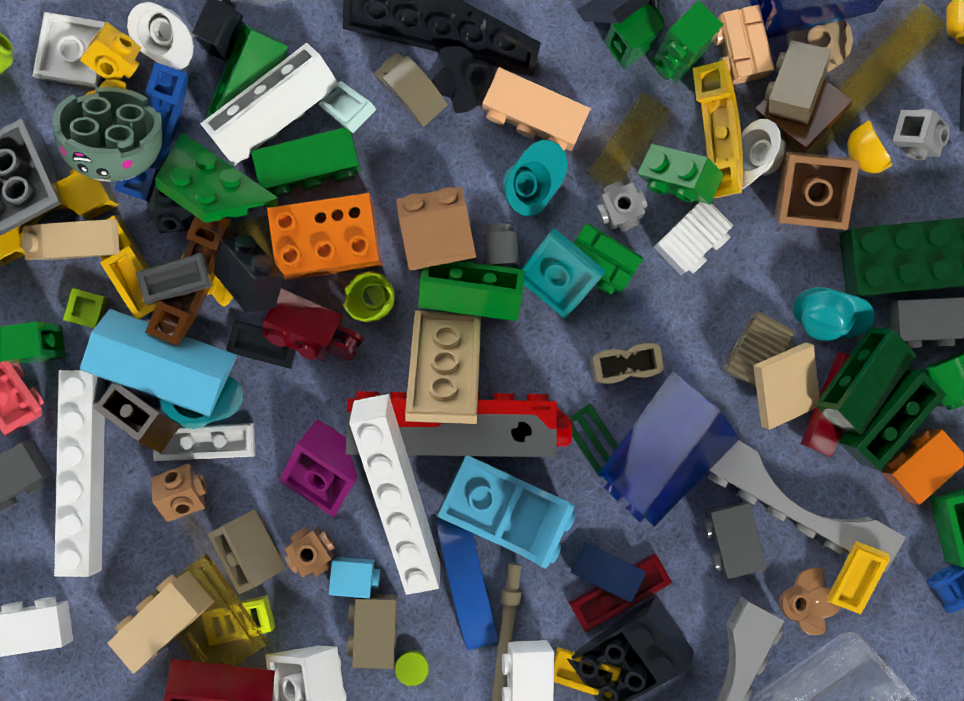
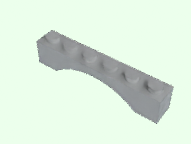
[702,434,906,572]
[716,596,784,701]

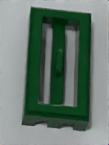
[569,403,627,477]

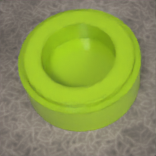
[395,650,429,686]

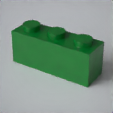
[653,0,724,83]
[251,127,362,198]
[418,261,525,321]

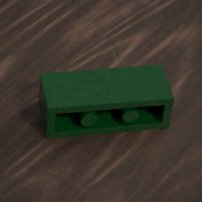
[815,327,916,435]
[838,369,947,471]

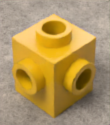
[80,22,141,80]

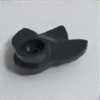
[432,46,495,113]

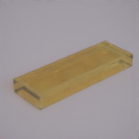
[587,92,670,187]

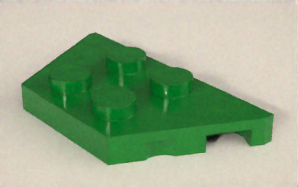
[155,133,278,223]

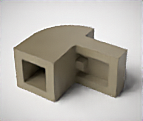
[373,52,448,127]

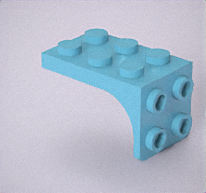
[436,456,575,569]

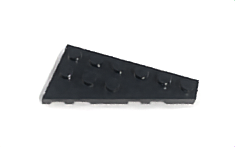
[343,0,541,76]

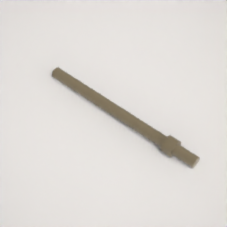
[491,562,522,701]

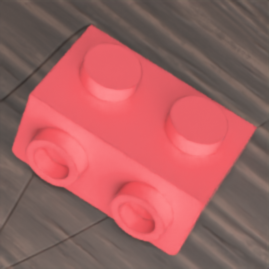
[0,362,44,437]

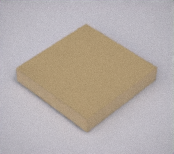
[753,343,820,430]

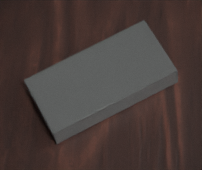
[136,253,213,305]

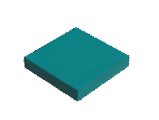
[521,228,606,319]

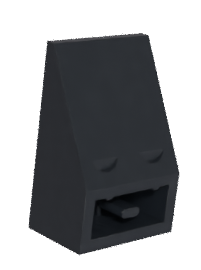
[567,597,695,701]

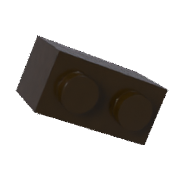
[94,382,181,453]

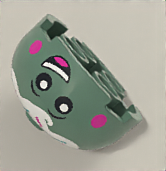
[52,87,162,182]

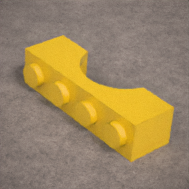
[0,169,119,267]

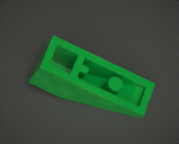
[205,23,288,118]

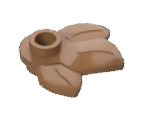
[779,567,841,636]

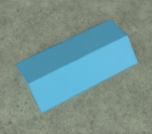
[80,309,237,417]

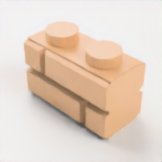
[713,5,774,85]

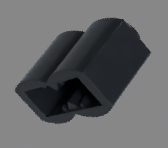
[190,0,245,62]

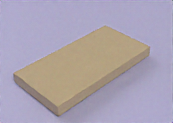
[405,311,481,424]

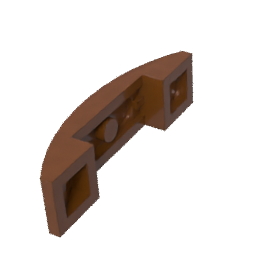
[145,216,231,346]

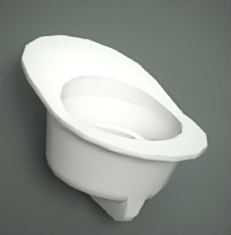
[127,2,194,70]
[741,119,786,189]

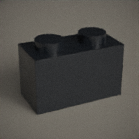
[213,236,284,313]

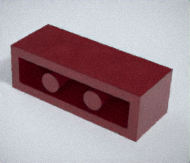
[164,659,275,701]

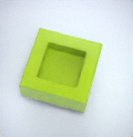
[63,288,108,328]

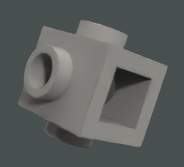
[892,109,949,160]
[596,181,647,232]

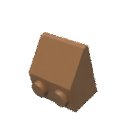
[396,186,476,271]

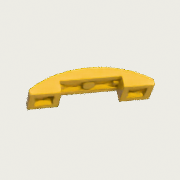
[693,60,743,199]

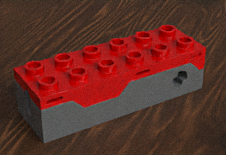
[346,391,572,457]

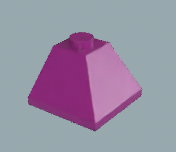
[279,419,358,517]

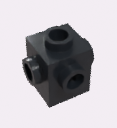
[147,186,195,234]

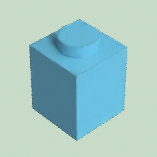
[329,556,381,599]

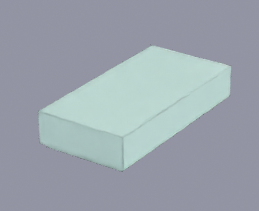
[318,81,376,133]

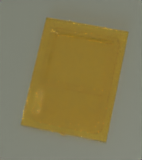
[148,554,269,666]

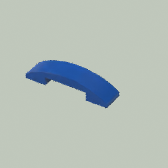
[115,62,188,201]
[436,519,499,650]

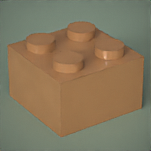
[774,151,860,230]

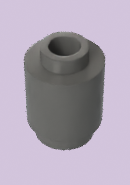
[484,223,519,268]

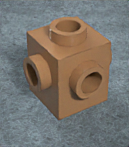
[151,463,208,522]
[284,526,336,578]

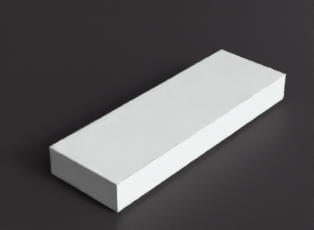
[153,423,255,461]

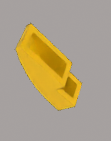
[100,215,164,319]

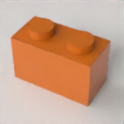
[881,428,964,505]

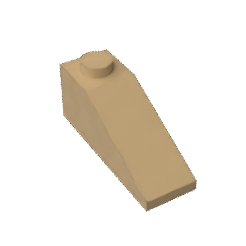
[21,219,120,260]

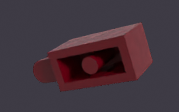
[263,289,363,363]

